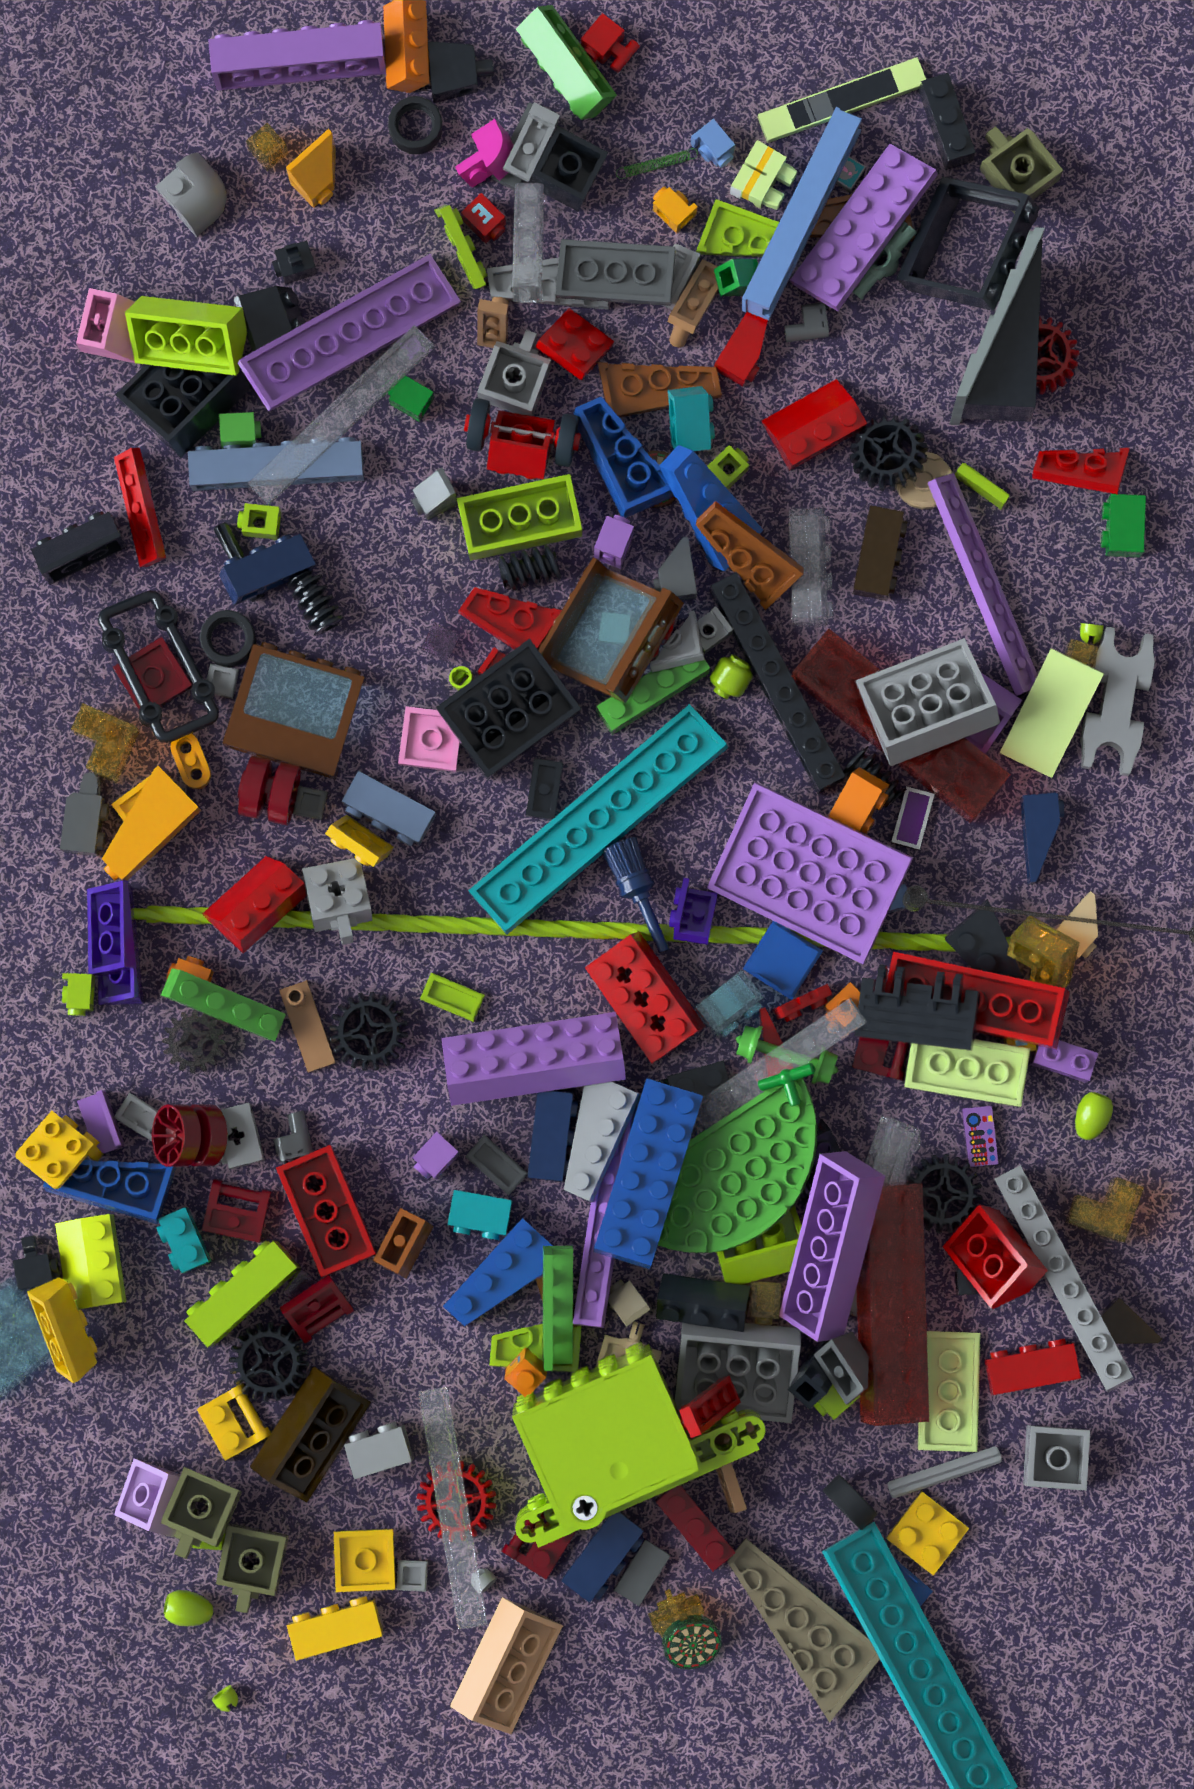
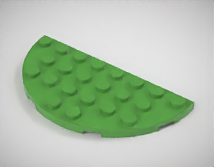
[658,1078,817,1253]

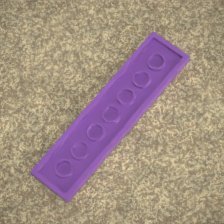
[238,254,461,412]

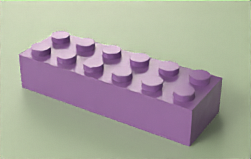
[208,20,386,90]
[441,1012,626,1106]
[779,1151,885,1342]

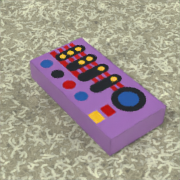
[962,1106,998,1167]

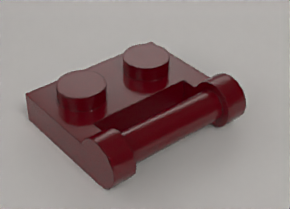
[851,1037,910,1081]
[202,1179,272,1243]
[280,1275,355,1344]
[501,1512,576,1580]

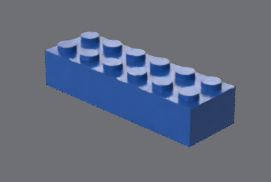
[593,1078,703,1269]

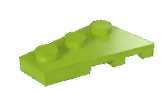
[696,199,779,257]
[434,205,487,289]
[489,1324,581,1373]

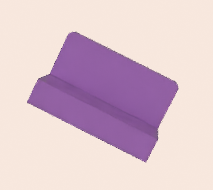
[77,1090,125,1154]

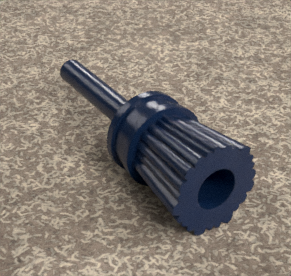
[602,837,669,954]

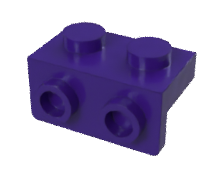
[669,878,718,945]

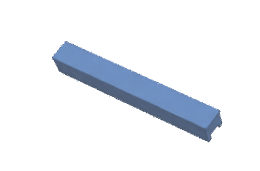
[742,107,862,320]

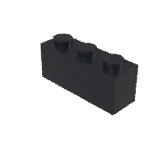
[919,73,975,170]
[656,1273,750,1332]

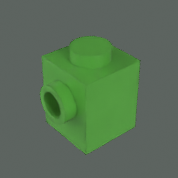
[219,412,261,449]

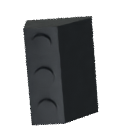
[234,286,306,352]
[31,511,127,585]

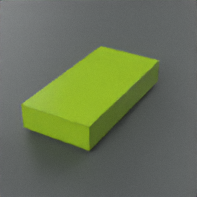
[955,463,1009,509]
[420,973,485,1022]

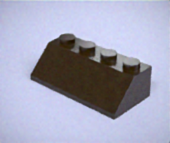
[250,1367,371,1503]

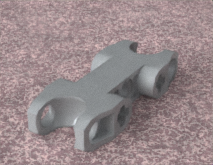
[1080,627,1155,776]

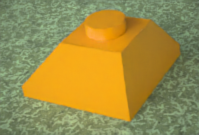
[286,129,336,208]

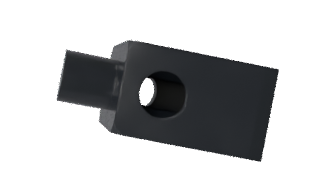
[428,41,494,103]

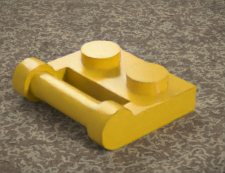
[197,1383,271,1461]

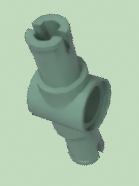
[853,222,917,300]

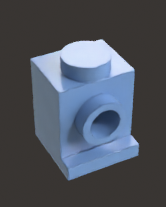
[691,119,735,168]

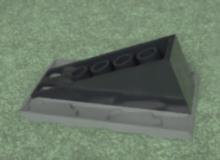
[949,227,1045,425]

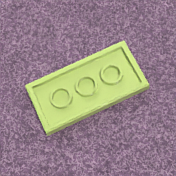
[1000,648,1104,778]
[904,1039,1030,1107]
[918,1331,980,1452]

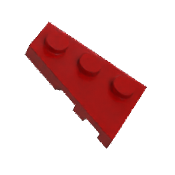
[1032,448,1130,495]
[458,587,562,650]

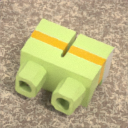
[730,140,797,210]

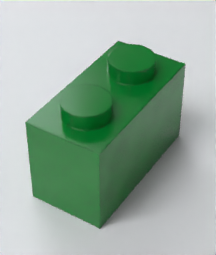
[1101,494,1146,558]

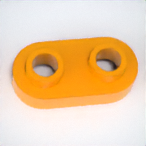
[170,734,211,789]

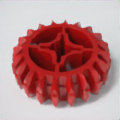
[1036,316,1079,394]
[417,1460,497,1541]

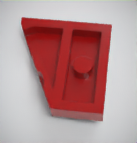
[773,984,832,1022]

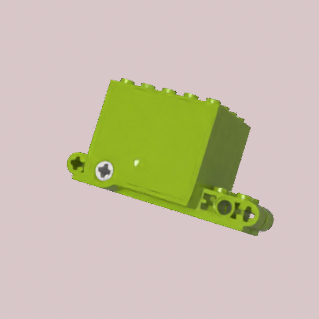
[512,1342,766,1548]

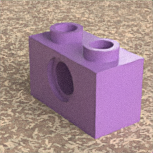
[594,515,634,569]
[1030,1040,1098,1083]
[413,1132,460,1180]

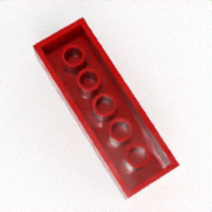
[885,952,1070,1050]

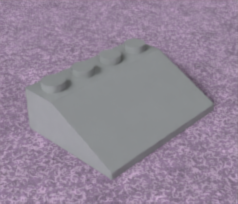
[855,638,1000,766]
[675,1323,801,1423]

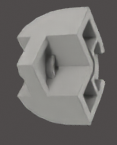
[155,152,227,237]

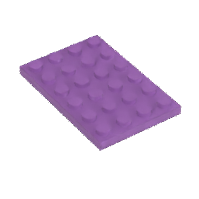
[707,782,914,964]

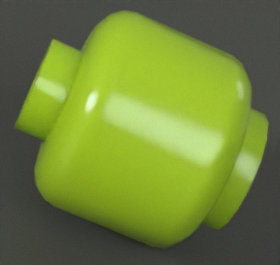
[710,654,753,699]

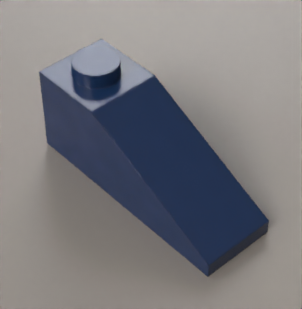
[1020,793,1064,885]

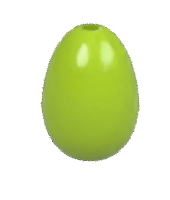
[1075,1092,1113,1140]
[164,1590,213,1626]

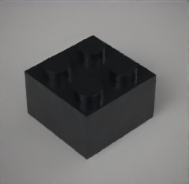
[528,125,608,212]

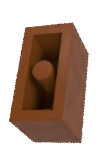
[373,1208,434,1279]

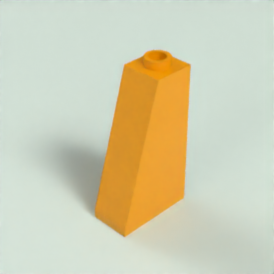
[102,766,201,881]

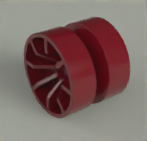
[238,756,301,826]
[152,1104,228,1167]

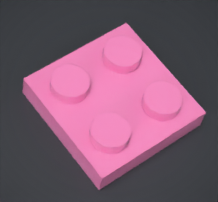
[398,706,460,772]

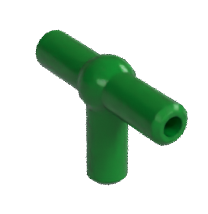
[758,1063,815,1107]

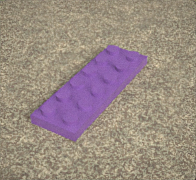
[790,144,938,311]

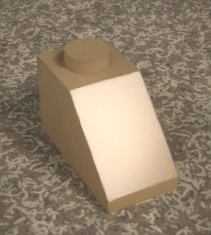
[1049,891,1098,960]

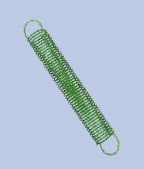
[616,148,698,179]

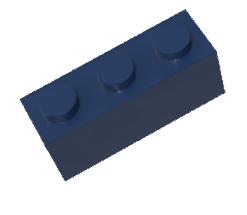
[219,534,316,606]
[527,1091,578,1182]
[561,1511,645,1603]

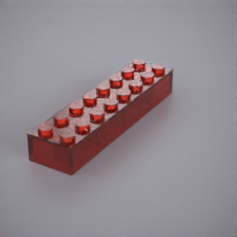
[792,629,1011,824]
[857,1181,929,1426]

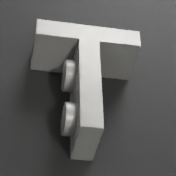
[503,102,560,182]

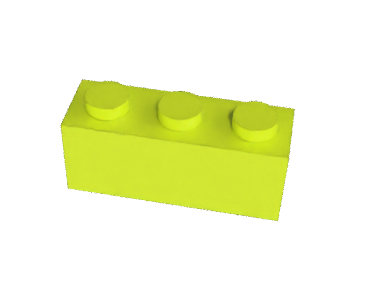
[55,1214,126,1310]

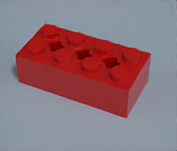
[585,931,706,1064]
[276,1145,377,1278]

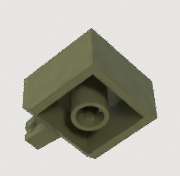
[979,126,1063,214]
[161,1467,243,1559]
[216,1523,289,1613]

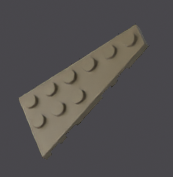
[727,1538,880,1723]

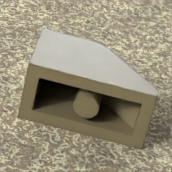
[608,1280,651,1327]

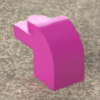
[455,119,514,188]

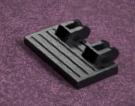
[854,965,980,1051]

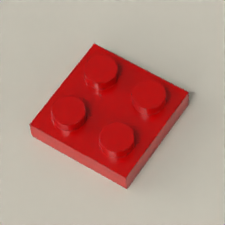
[535,308,615,380]

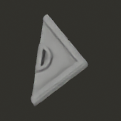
[650,611,705,673]

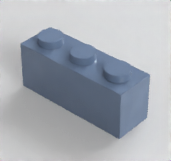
[342,771,436,846]

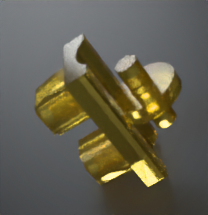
[648,1589,705,1642]

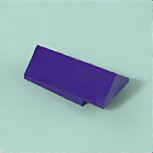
[87,880,144,1005]

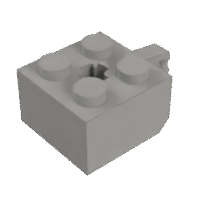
[477,330,552,416]
[302,858,372,945]

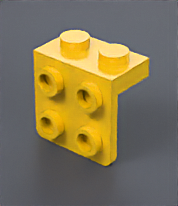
[15,1110,104,1189]

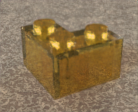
[71,703,140,784]
[1007,915,1080,988]
[1065,1177,1144,1243]

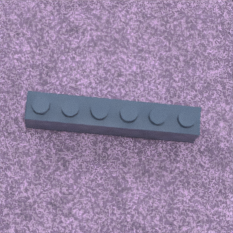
[188,437,364,491]

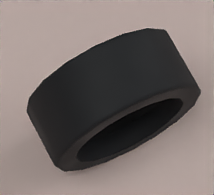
[388,96,442,154]
[200,610,256,667]
[823,1474,878,1530]

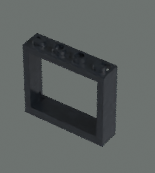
[897,176,1040,311]

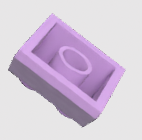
[114,1458,181,1538]

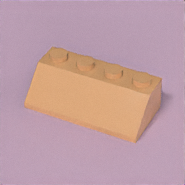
[450,1597,563,1734]

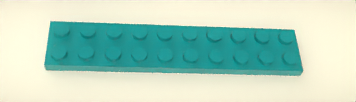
[468,704,728,935]
[822,1522,1018,1789]

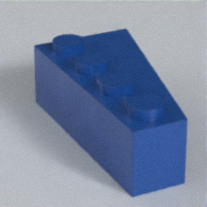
[574,397,674,518]
[659,445,763,571]
[43,1160,176,1225]
[443,1218,553,1326]

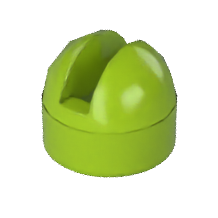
[1080,623,1104,644]
[449,666,474,690]
[212,1685,238,1712]

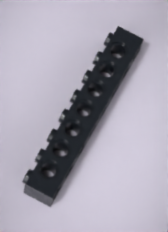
[710,572,845,794]

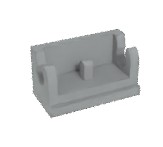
[662,244,700,310]

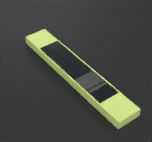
[757,57,926,143]

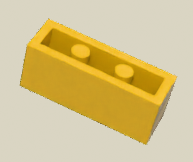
[287,1596,384,1661]

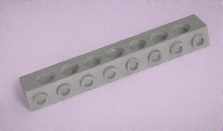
[995,1165,1134,1393]

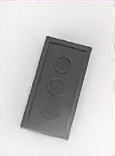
[555,239,676,306]

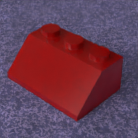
[761,379,867,471]
[202,856,307,954]
[942,1204,1048,1309]

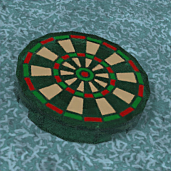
[662,1615,722,1670]

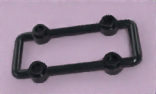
[98,590,219,743]

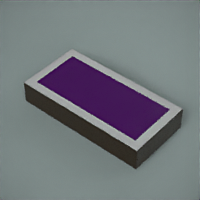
[891,786,934,851]

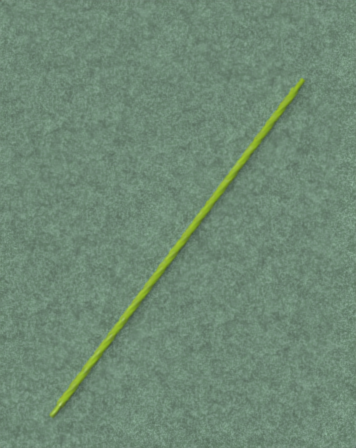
[134,906,1050,954]

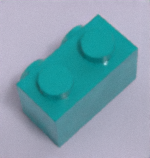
[668,386,715,451]
[447,1190,513,1240]
[156,1207,212,1274]

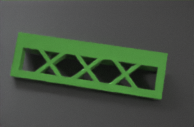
[543,1246,573,1371]

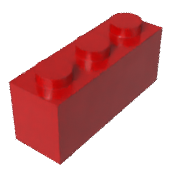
[984,1338,1081,1395]

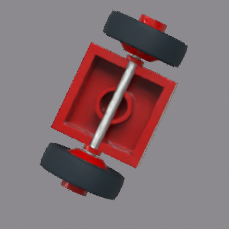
[464,398,581,480]

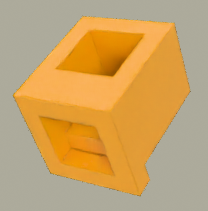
[653,186,698,234]

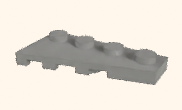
[486,257,609,309]
[564,1082,641,1203]

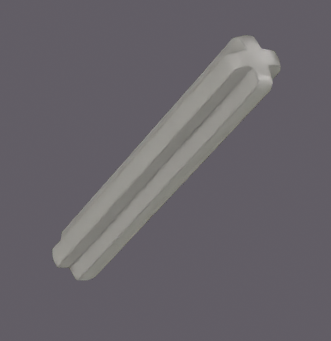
[888,1446,1002,1498]

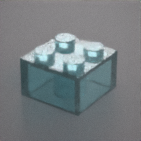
[695,970,764,1038]

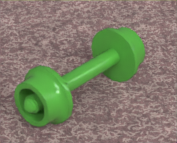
[735,1025,839,1084]

